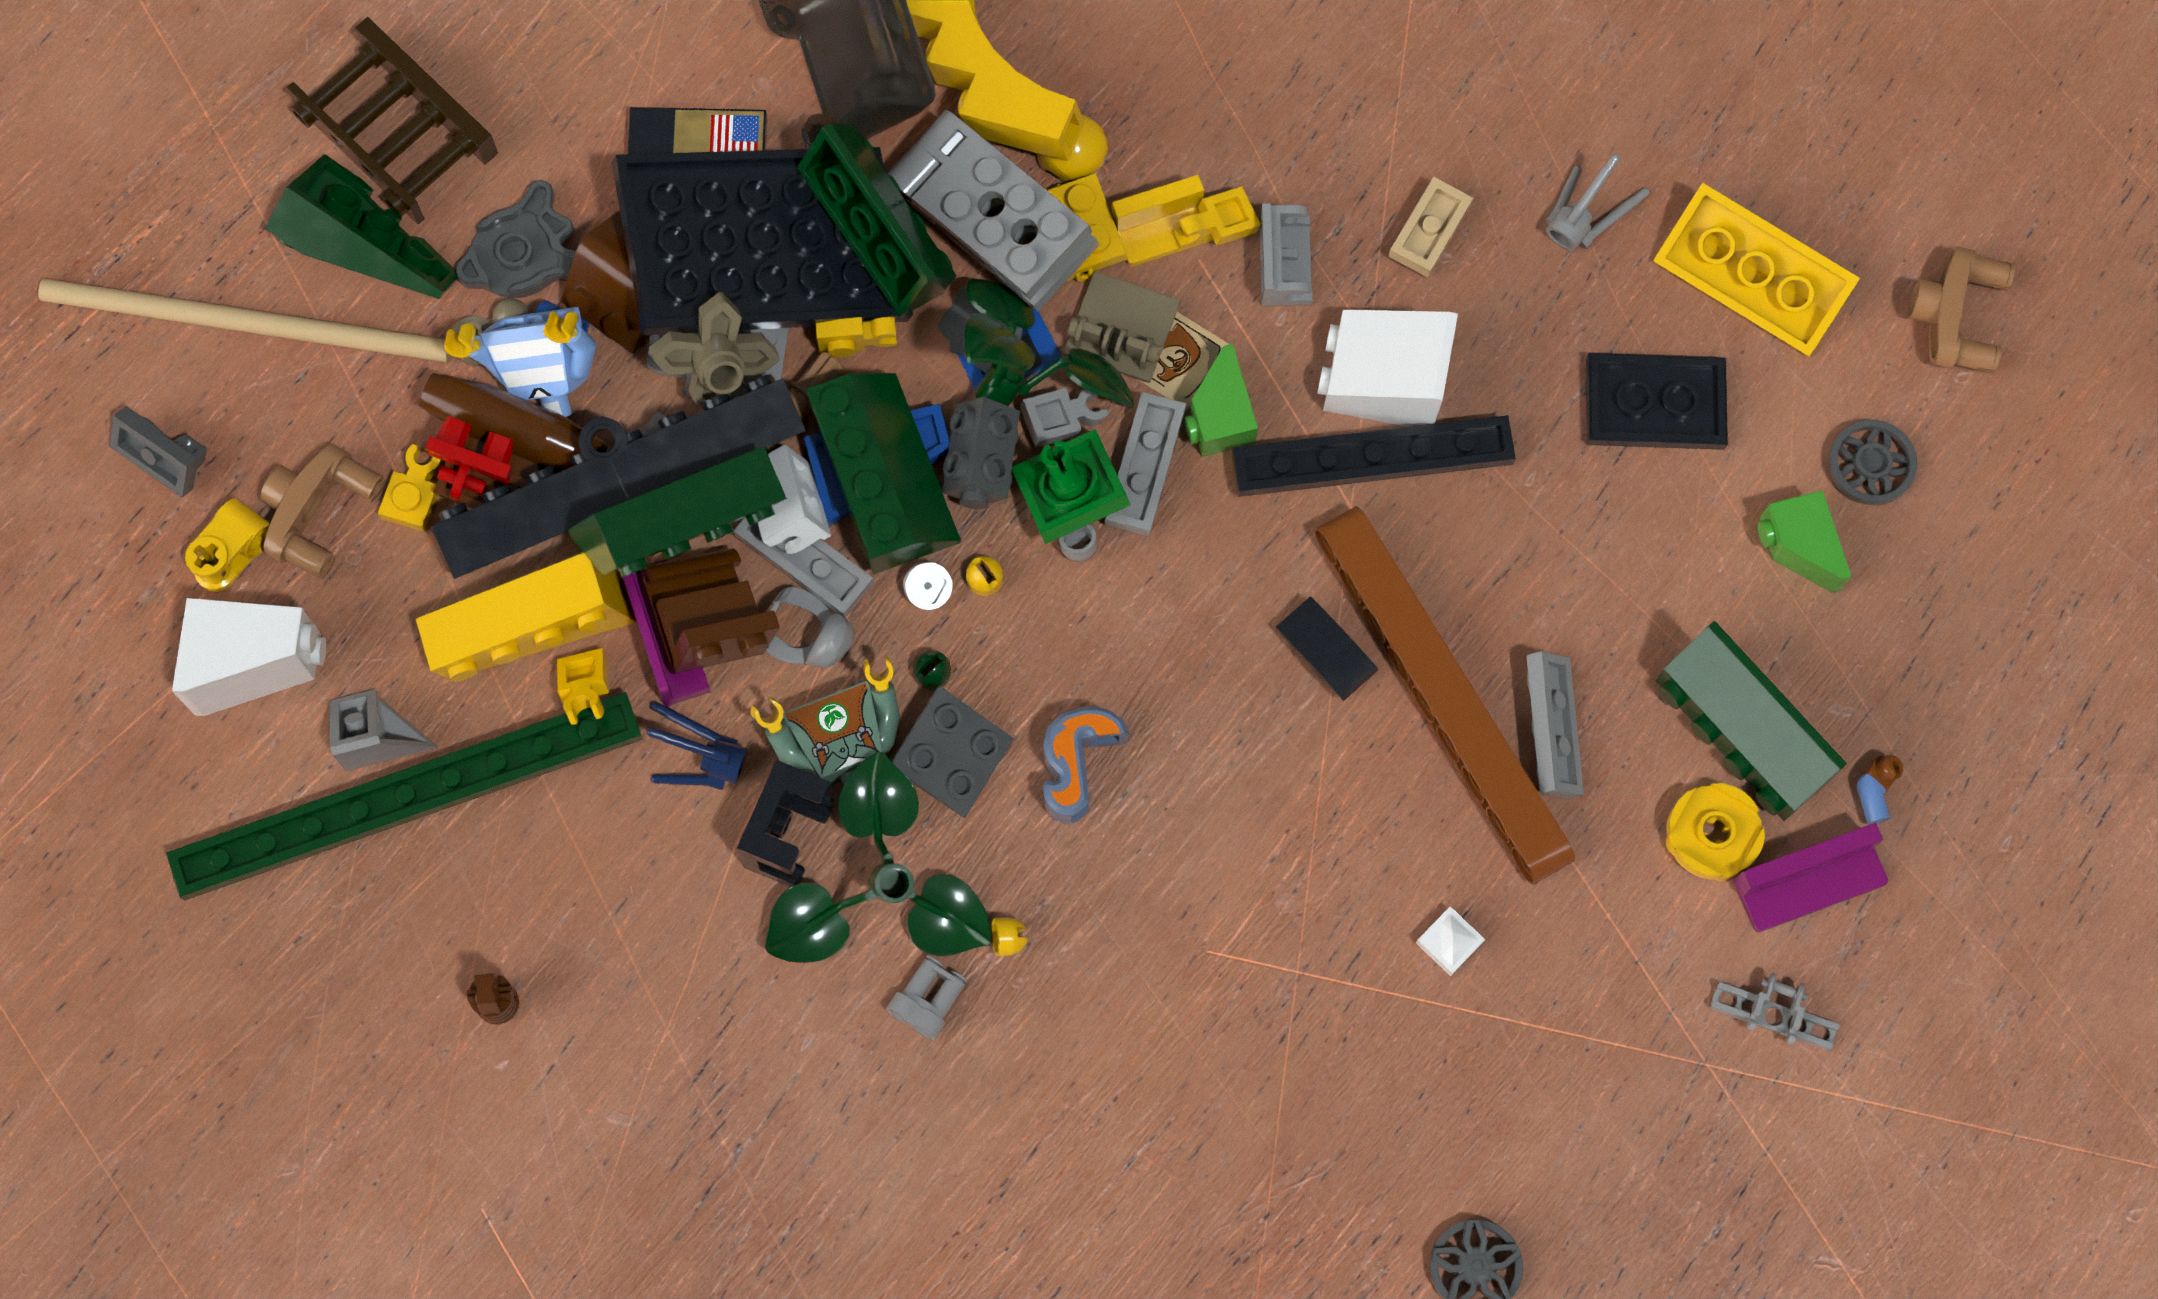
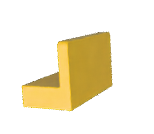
[1111,175,1213,267]

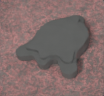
[456,180,576,298]

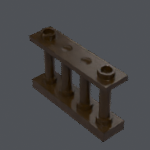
[286,17,498,224]

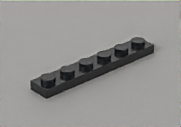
[1232,415,1516,497]

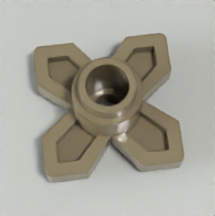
[649,292,780,410]

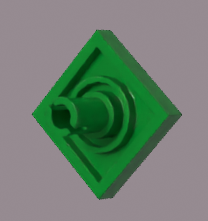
[1012,429,1131,544]

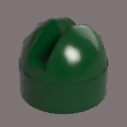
[913,650,951,690]

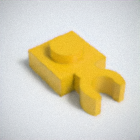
[816,317,897,358]
[378,444,444,532]
[557,648,609,725]

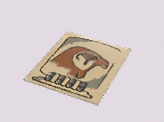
[1137,312,1229,410]

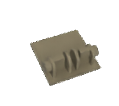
[1063,271,1181,383]

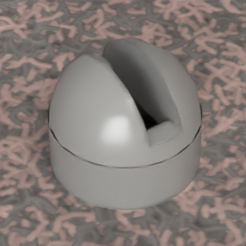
[1059,524,1098,563]

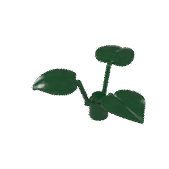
[964,278,1133,409]
[764,752,992,963]

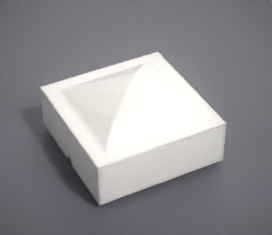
[1416,907,1485,976]

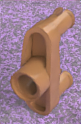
[1908,246,2016,374]
[260,444,385,580]

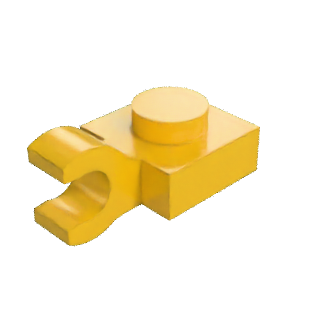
[1173,186,1261,248]

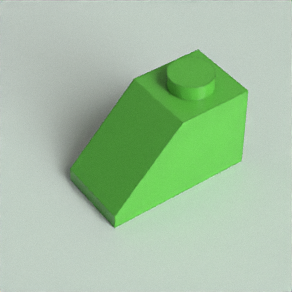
[1184,344,1258,457]
[1757,490,1852,593]

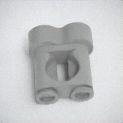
[886,955,967,1041]

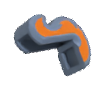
[1043,707,1129,824]

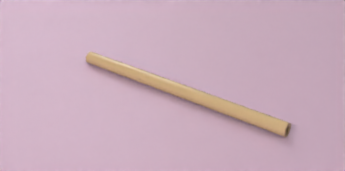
[38,278,451,363]

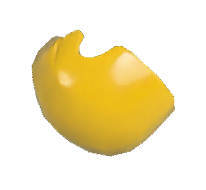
[1036,114,1108,182]

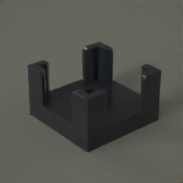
[737,760,836,887]

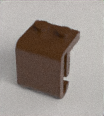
[561,210,647,353]
[640,548,780,674]

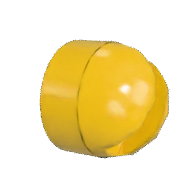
[966,556,1003,596]
[991,917,1028,957]

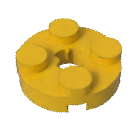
[1666,783,1765,881]

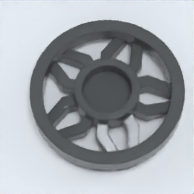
[1828,420,1917,506]
[1429,1219,1523,1299]

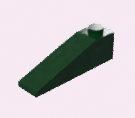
[265,154,458,299]

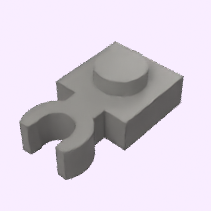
[1020,388,1108,448]

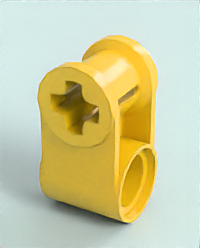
[185,498,270,592]

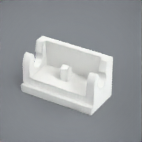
[758,444,831,554]

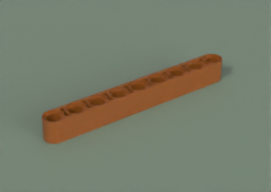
[1315,506,1575,885]

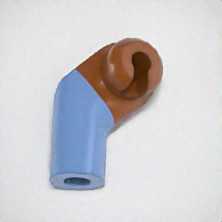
[1857,755,1903,825]

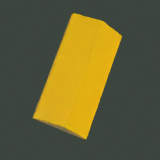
[1653,182,1860,357]

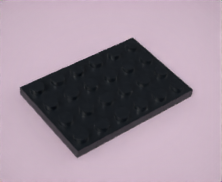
[612,147,913,335]

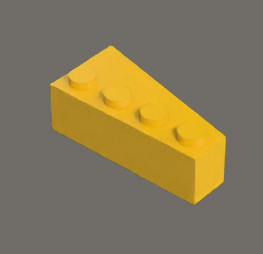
[416,553,637,682]

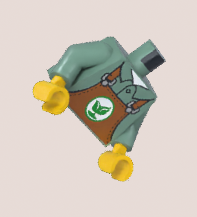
[751,655,900,786]

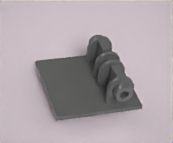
[891,686,1014,818]

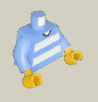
[444,307,597,417]

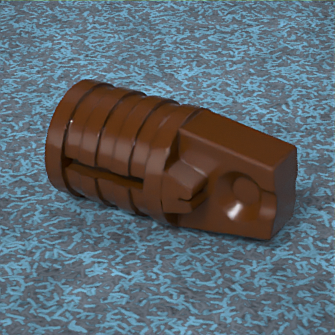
[467,973,520,1025]

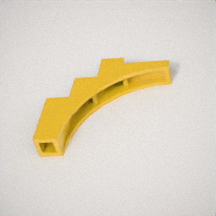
[894,0,1084,161]

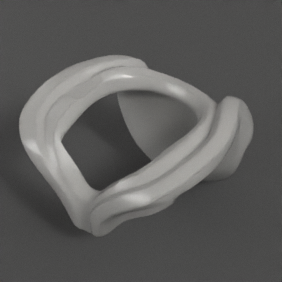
[765,587,854,668]

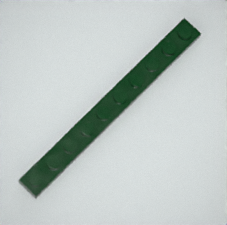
[166,692,643,901]

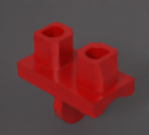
[425,416,514,501]

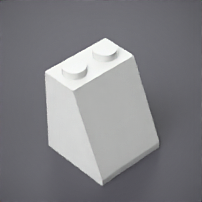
[1317,310,1458,427]
[172,598,326,716]

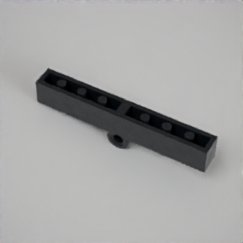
[431,374,806,579]

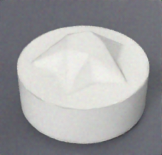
[903,561,952,610]

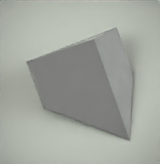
[329,689,439,771]

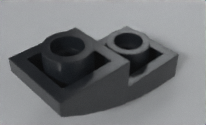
[1276,596,1378,701]

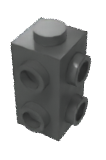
[942,397,1020,509]

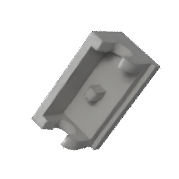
[1259,203,1313,306]

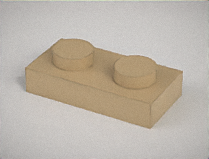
[1388,177,1473,278]

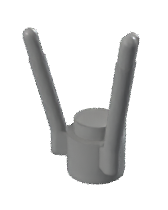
[1545,154,1650,251]

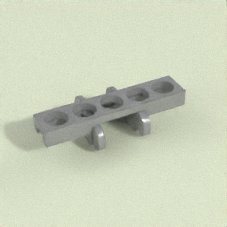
[1709,973,1840,1051]

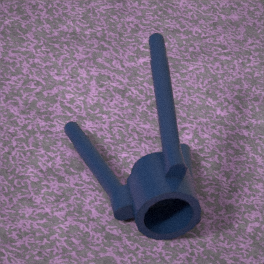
[647,702,747,790]

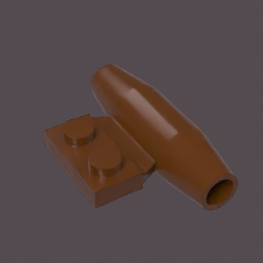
[419,372,608,509]

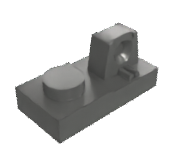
[109,406,207,498]

